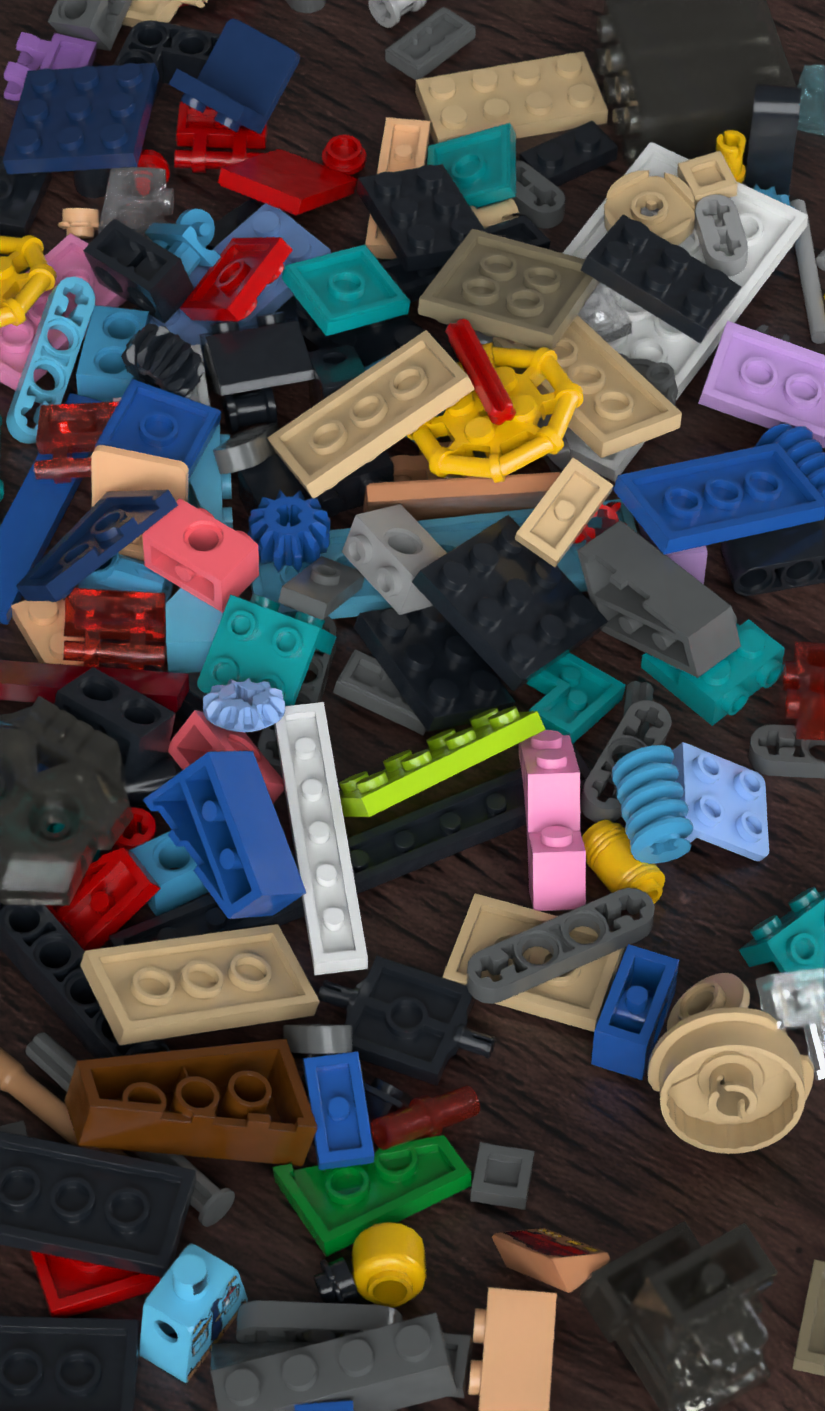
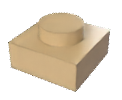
[677,151,738,208]

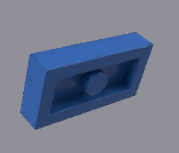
[303,1051,375,1170]

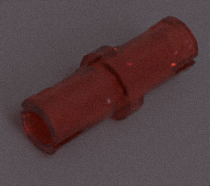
[371,1086,480,1150]

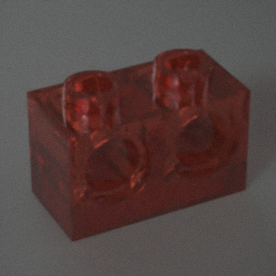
[783,642,825,740]

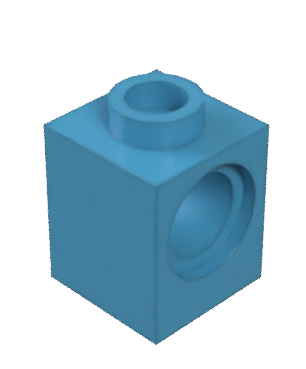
[129,831,209,916]

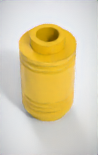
[582,820,665,904]

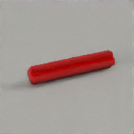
[445,318,516,425]

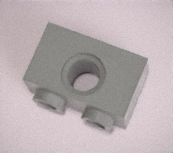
[342,504,447,615]

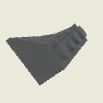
[211,1313,458,1411]

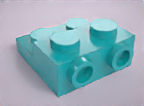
[641,619,785,726]

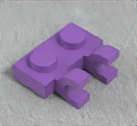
[4,32,96,101]

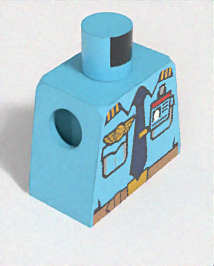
[139,1244,248,1383]

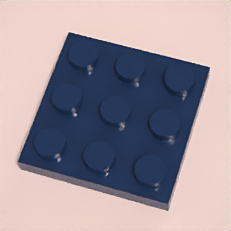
[3,63,159,174]

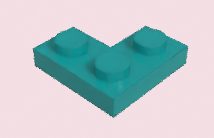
[526,653,626,744]

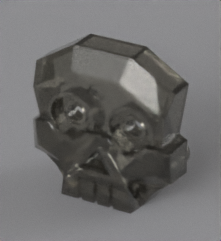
[0,696,134,905]

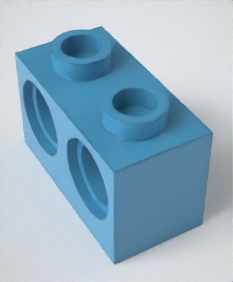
[76,305,150,404]

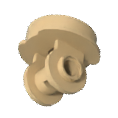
[648,973,814,1154]

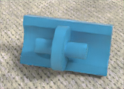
[145,209,221,277]

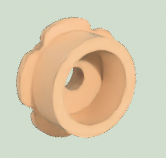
[58,208,103,239]

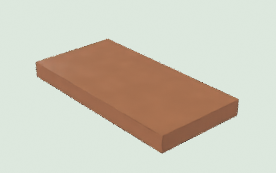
[363,472,560,521]

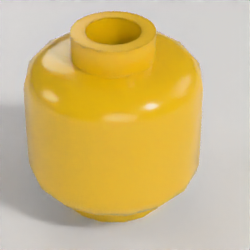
[352,1222,426,1308]

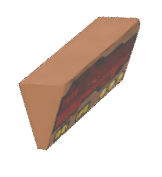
[492,1228,611,1293]

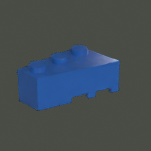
[143,751,307,919]

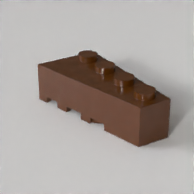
[65,1039,318,1166]

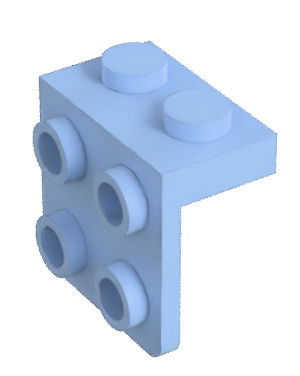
[670,742,769,861]

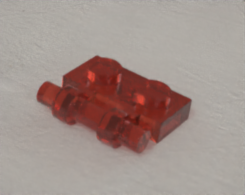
[34,401,119,483]
[63,588,165,670]

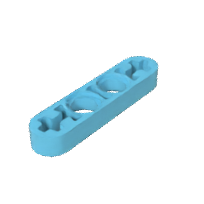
[6,277,95,444]

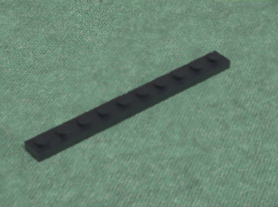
[109,746,591,947]

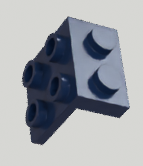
[169,19,300,135]

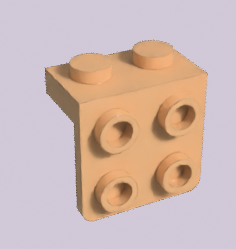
[91,445,189,561]

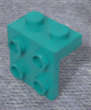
[197,594,337,706]
[738,887,825,1028]

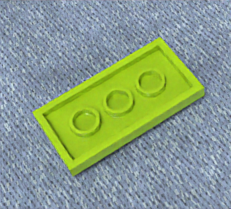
[339,706,546,817]

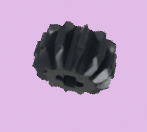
[121,323,205,397]

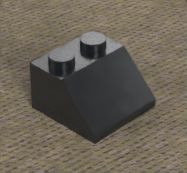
[199,312,315,396]

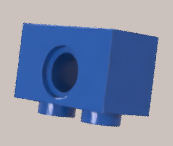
[591,944,679,1080]

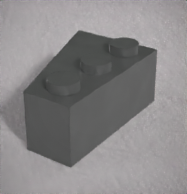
[577,520,741,678]

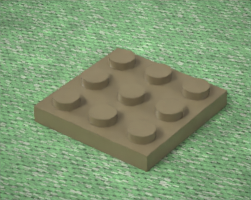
[418,229,600,350]

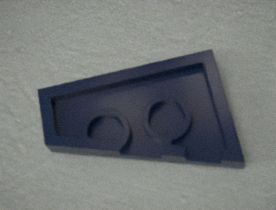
[16,490,178,602]

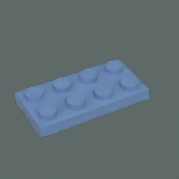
[149,203,331,373]

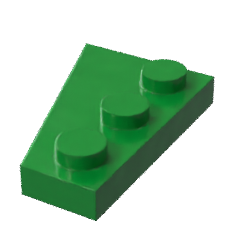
[273,1135,472,1257]

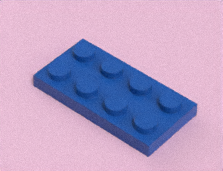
[613,442,825,555]

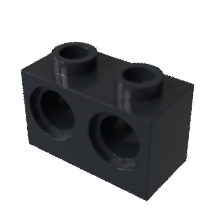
[83,218,194,324]
[49,667,176,780]

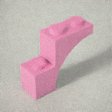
[519,730,586,911]

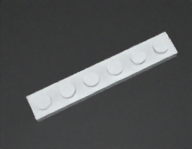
[274,702,368,975]

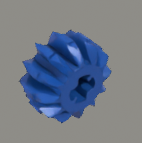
[248,490,330,573]

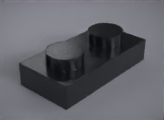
[519,120,618,187]

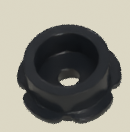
[313,1257,360,1304]

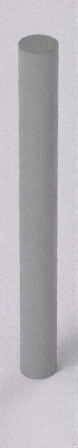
[790,199,825,344]

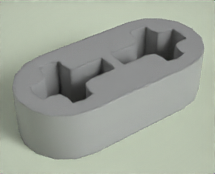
[695,194,748,276]

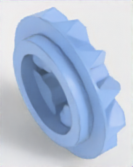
[203,678,285,732]

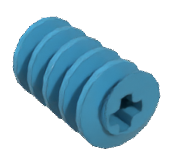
[611,745,694,864]

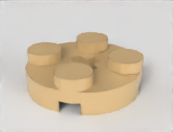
[604,170,695,245]

